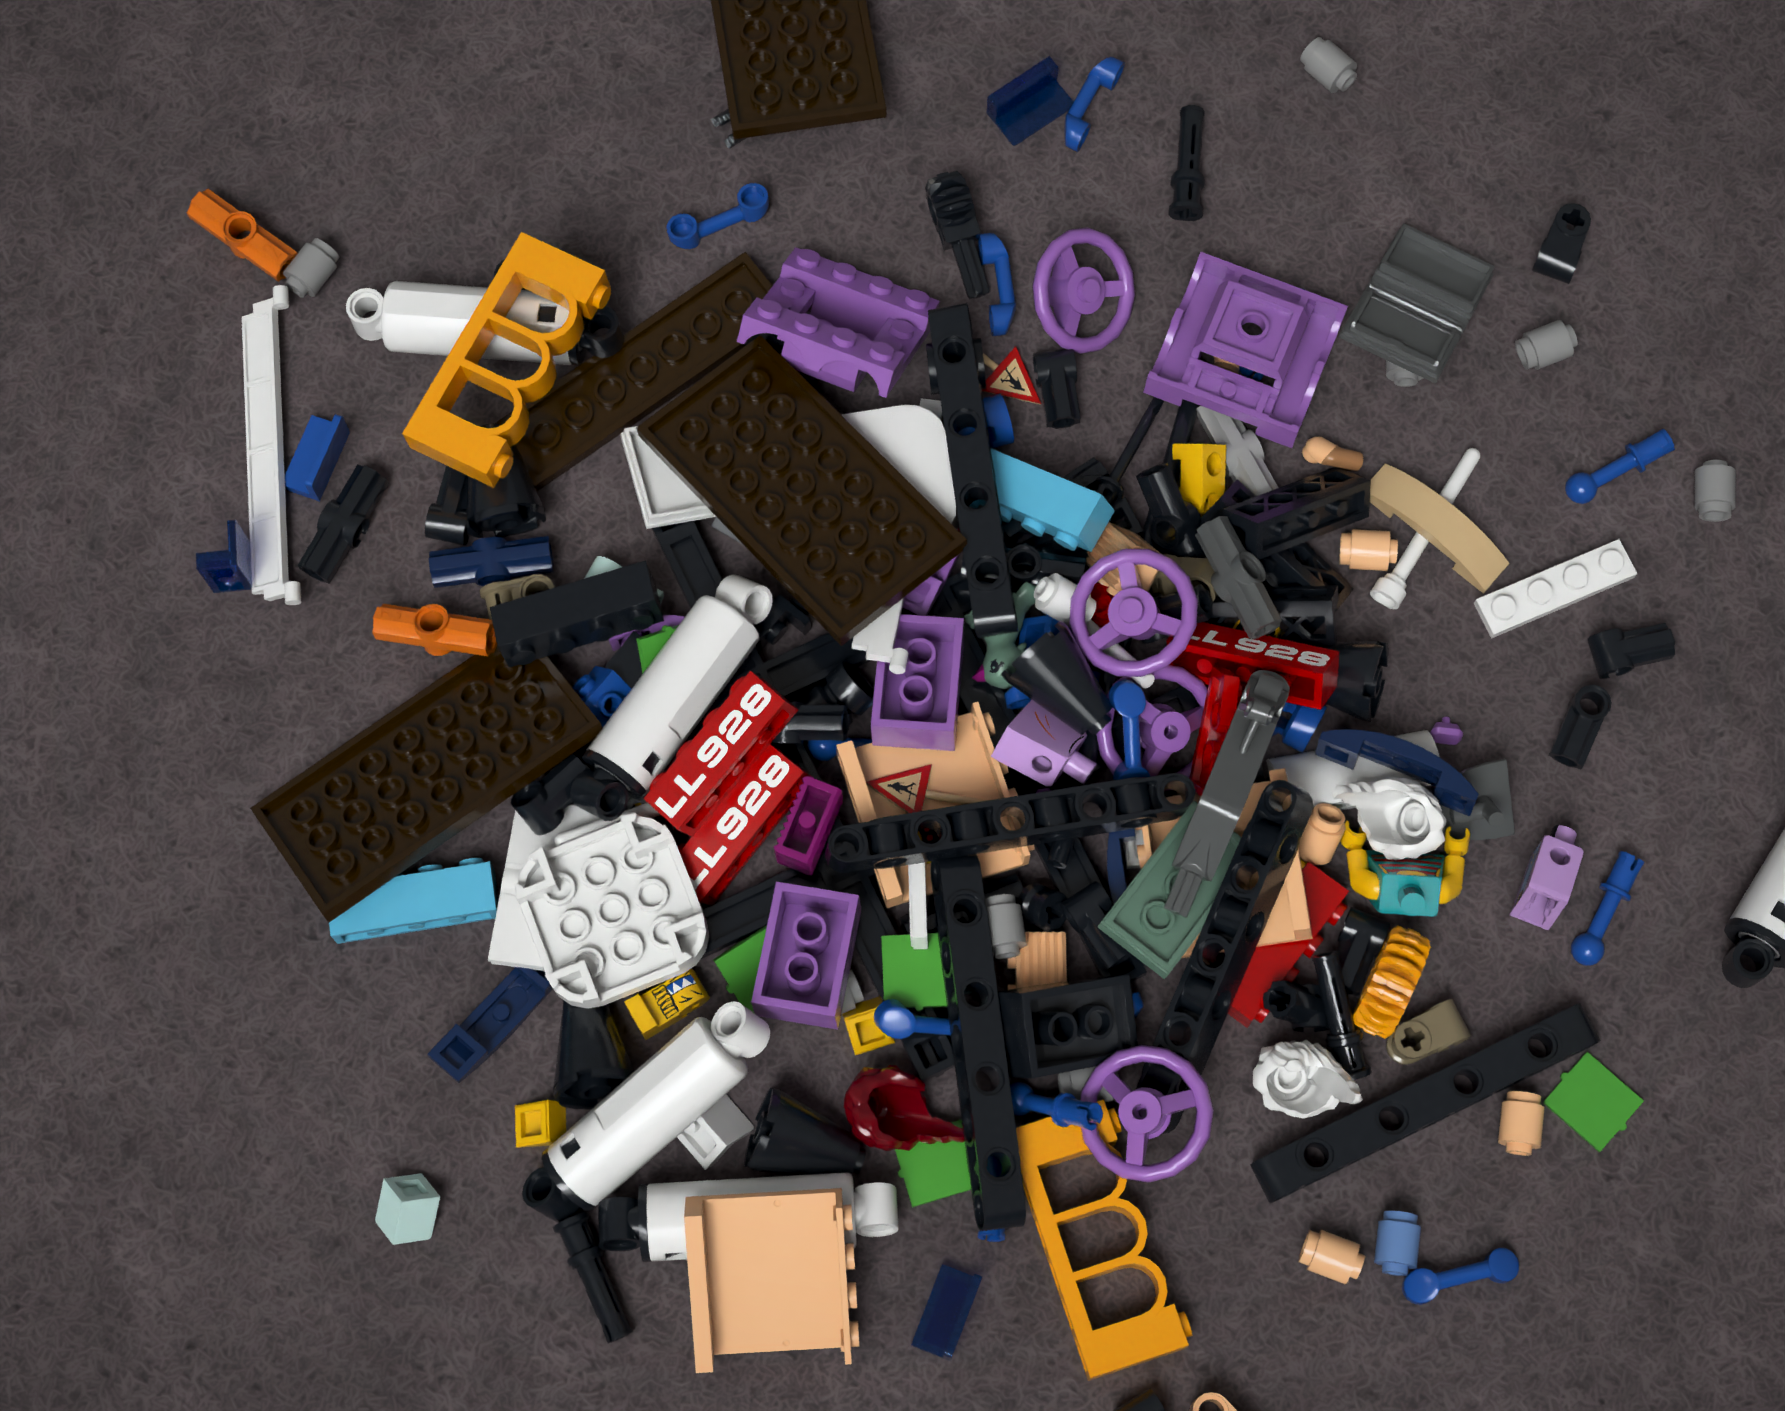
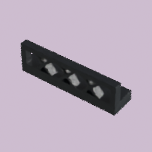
[1223,467,1371,560]
[1201,479,1353,633]
[1204,585,1339,646]

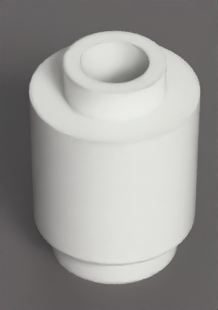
[1034,573,1096,627]

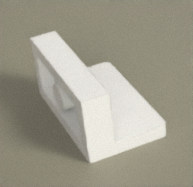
[677,1094,754,1170]

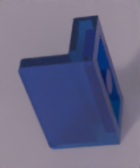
[987,56,1073,146]
[196,520,252,593]
[911,1264,982,1362]

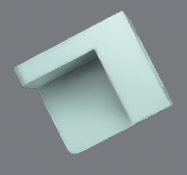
[375,1173,440,1245]

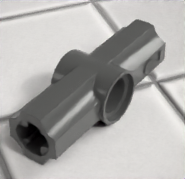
[1195,516,1282,639]

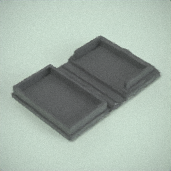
[1339,223,1495,384]

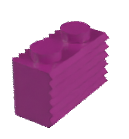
[773,776,843,876]

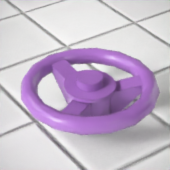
[1032,227,1135,354]
[1069,549,1198,677]
[1096,665,1208,792]
[1080,1045,1214,1182]

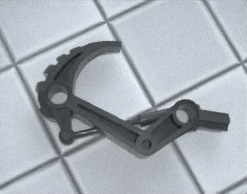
[1163,670,1290,918]

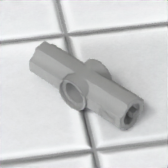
[1196,406,1279,496]

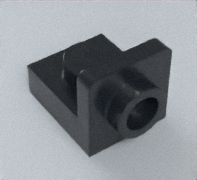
[753,594,811,650]

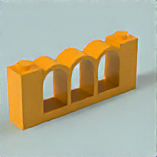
[402,232,611,488]
[1016,1099,1192,1381]

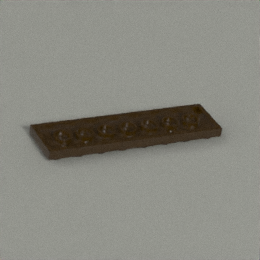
[496,252,773,491]

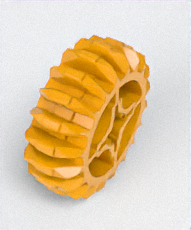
[1352,925,1431,1039]

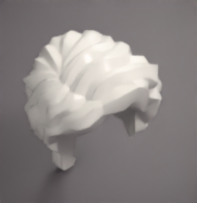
[1331,777,1447,860]
[1253,1040,1363,1119]

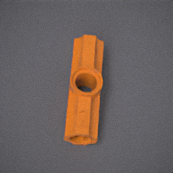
[186,189,297,282]
[372,604,497,657]

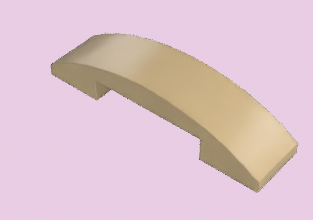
[1370,464,1509,594]

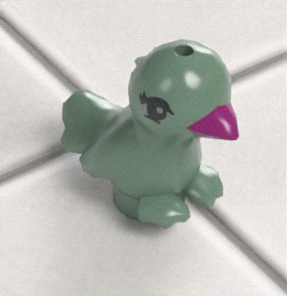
[965,582,1036,689]

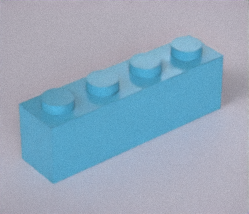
[970,448,1115,552]
[329,858,499,944]

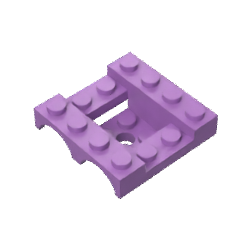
[737,247,940,398]
[1143,252,1348,448]

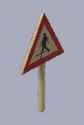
[982,346,1041,405]
[866,764,988,813]

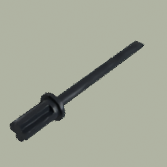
[1094,397,1164,506]

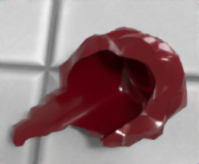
[844,1065,964,1151]

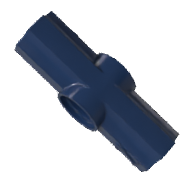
[429,536,554,588]

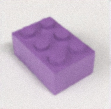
[871,614,964,751]
[751,881,861,1030]

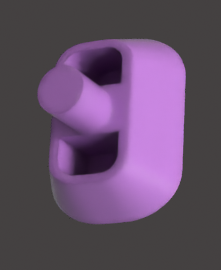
[1430,717,1463,745]

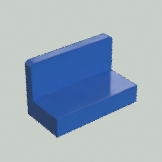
[285,414,350,502]

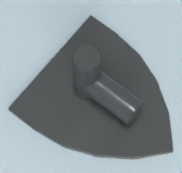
[1433,758,1515,840]

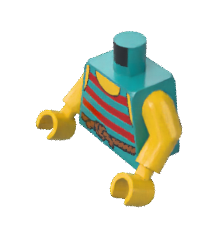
[1340,820,1470,917]

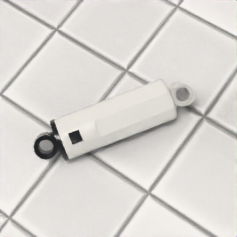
[346,281,624,366]
[570,575,773,821]
[1722,828,1785,988]
[522,1001,770,1223]
[598,1173,899,1262]

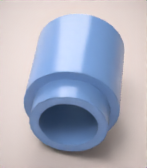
[1374,1211,1421,1276]

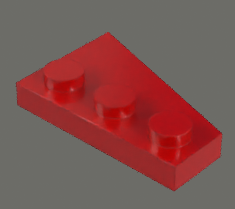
[1189,667,1242,797]

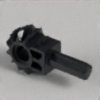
[925,171,989,299]

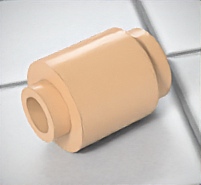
[1339,529,1398,571]
[1299,803,1346,865]
[1498,1091,1545,1156]
[1298,1230,1365,1285]

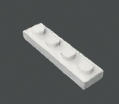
[1474,539,1637,639]

